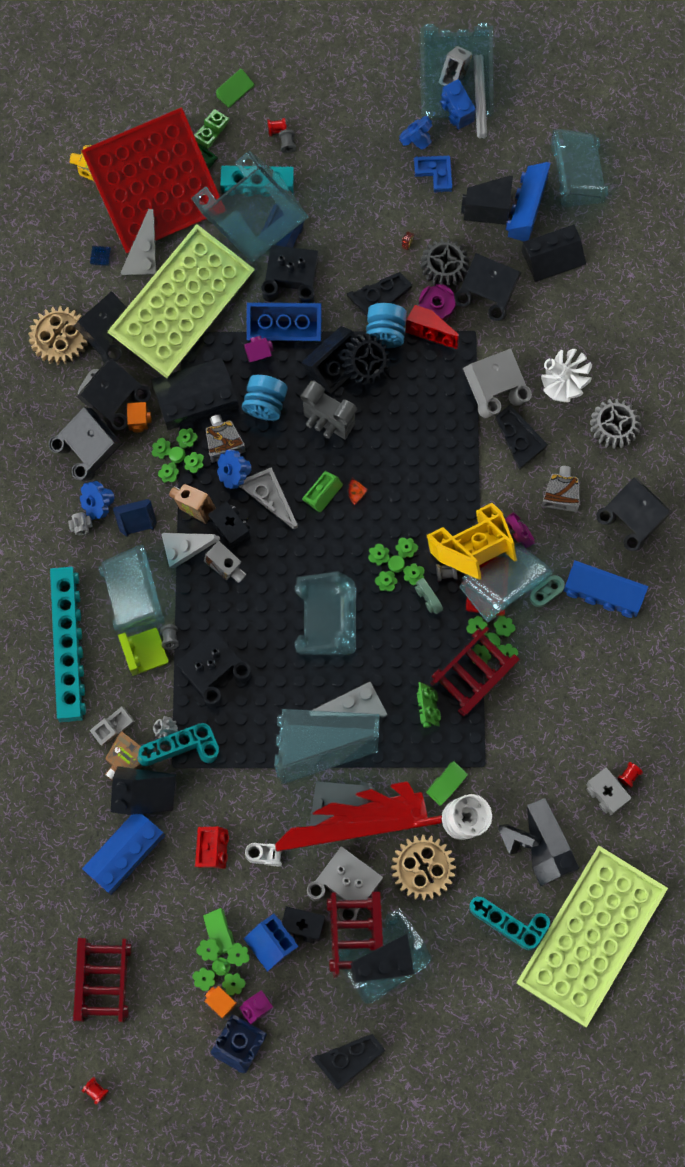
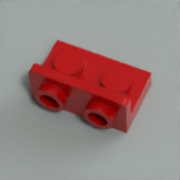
[195,827,229,869]

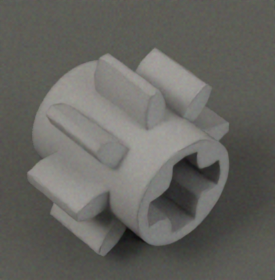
[68,512,93,535]
[153,716,178,739]

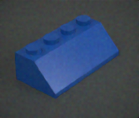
[506,162,551,241]
[247,302,322,341]
[563,560,648,618]
[82,814,165,895]

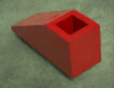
[406,305,459,349]

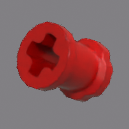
[267,118,286,136]
[617,762,643,788]
[82,1077,109,1105]

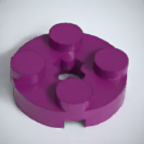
[419,284,456,320]
[505,512,535,548]

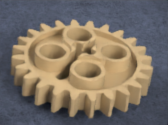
[29,306,88,365]
[391,835,456,901]

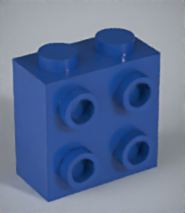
[440,79,476,129]
[244,914,298,971]

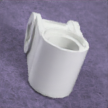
[245,843,282,866]

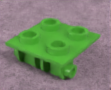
[417,682,441,728]

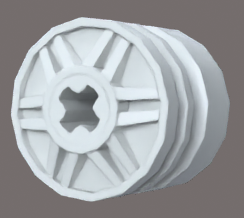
[442,794,492,840]

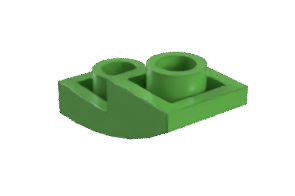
[194,109,229,149]
[426,761,468,806]
[203,908,234,956]

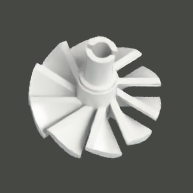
[541,349,592,402]

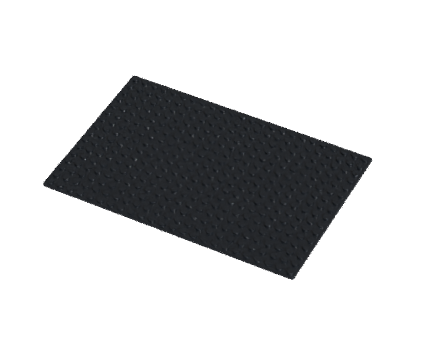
[172,331,486,769]

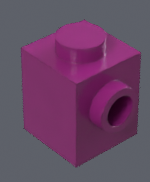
[244,335,273,362]
[239,990,273,1025]

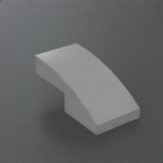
[90,706,135,746]

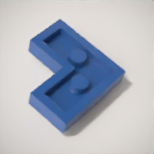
[414,156,452,192]

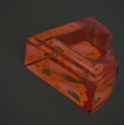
[402,232,414,250]
[348,478,367,505]

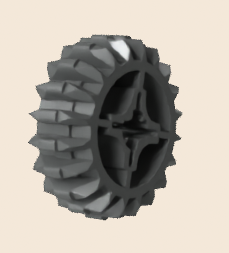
[420,239,470,287]

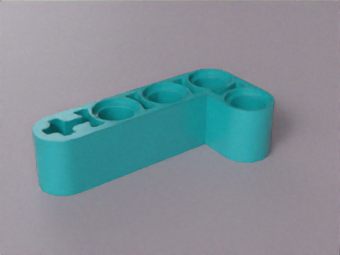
[137,723,219,766]
[469,896,550,950]

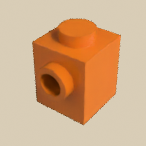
[127,402,151,433]
[204,986,238,1019]

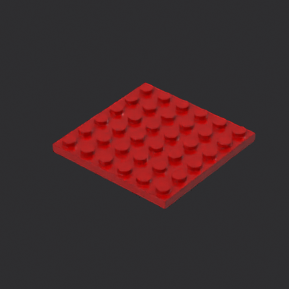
[81,107,225,253]

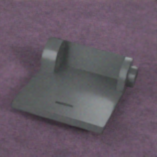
[309,781,375,826]

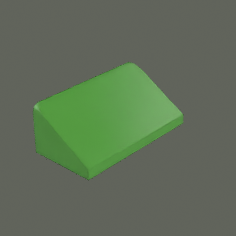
[216,69,254,108]
[302,471,343,512]

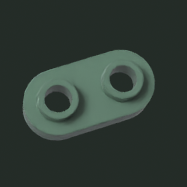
[530,575,565,607]
[415,578,443,614]

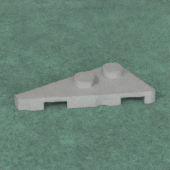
[121,209,156,275]
[239,468,298,529]
[161,533,220,568]
[309,682,387,718]

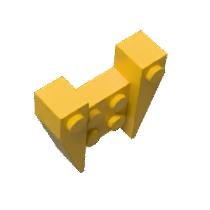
[427,503,517,580]

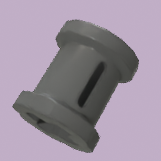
[279,129,296,153]
[436,564,457,581]
[160,624,179,650]

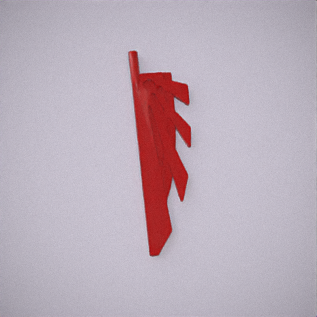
[275,781,442,852]

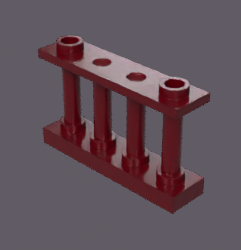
[430,626,520,716]
[327,892,383,978]
[73,938,132,1023]

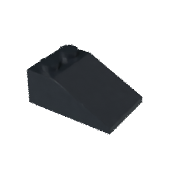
[110,766,176,815]

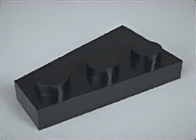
[347,272,412,317]
[495,405,548,470]
[350,934,415,984]
[312,1034,385,1090]

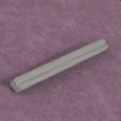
[474,54,487,138]

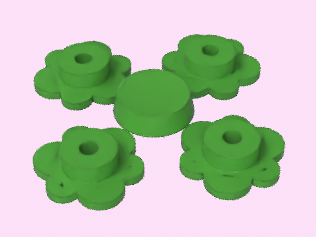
[152,428,204,483]
[369,538,424,592]
[466,616,518,664]
[193,938,250,996]

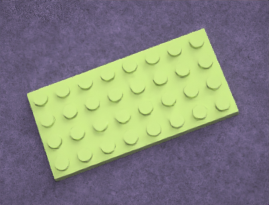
[108,224,255,378]
[516,846,668,1027]

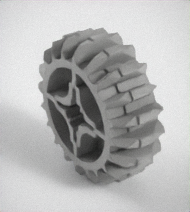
[590,398,641,449]

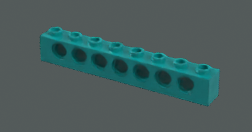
[50,567,86,722]

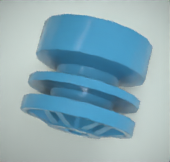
[366,303,407,348]
[242,375,288,421]

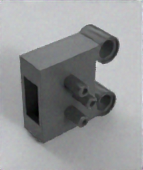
[300,381,357,439]

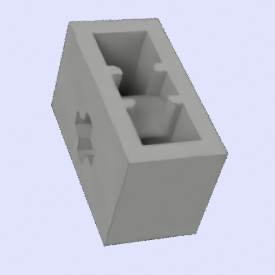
[586,767,631,815]

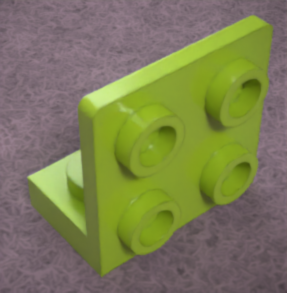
[118,628,169,676]

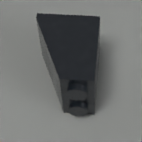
[461,176,513,225]

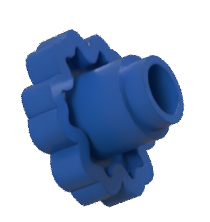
[399,116,432,150]
[217,450,251,489]
[80,481,114,520]

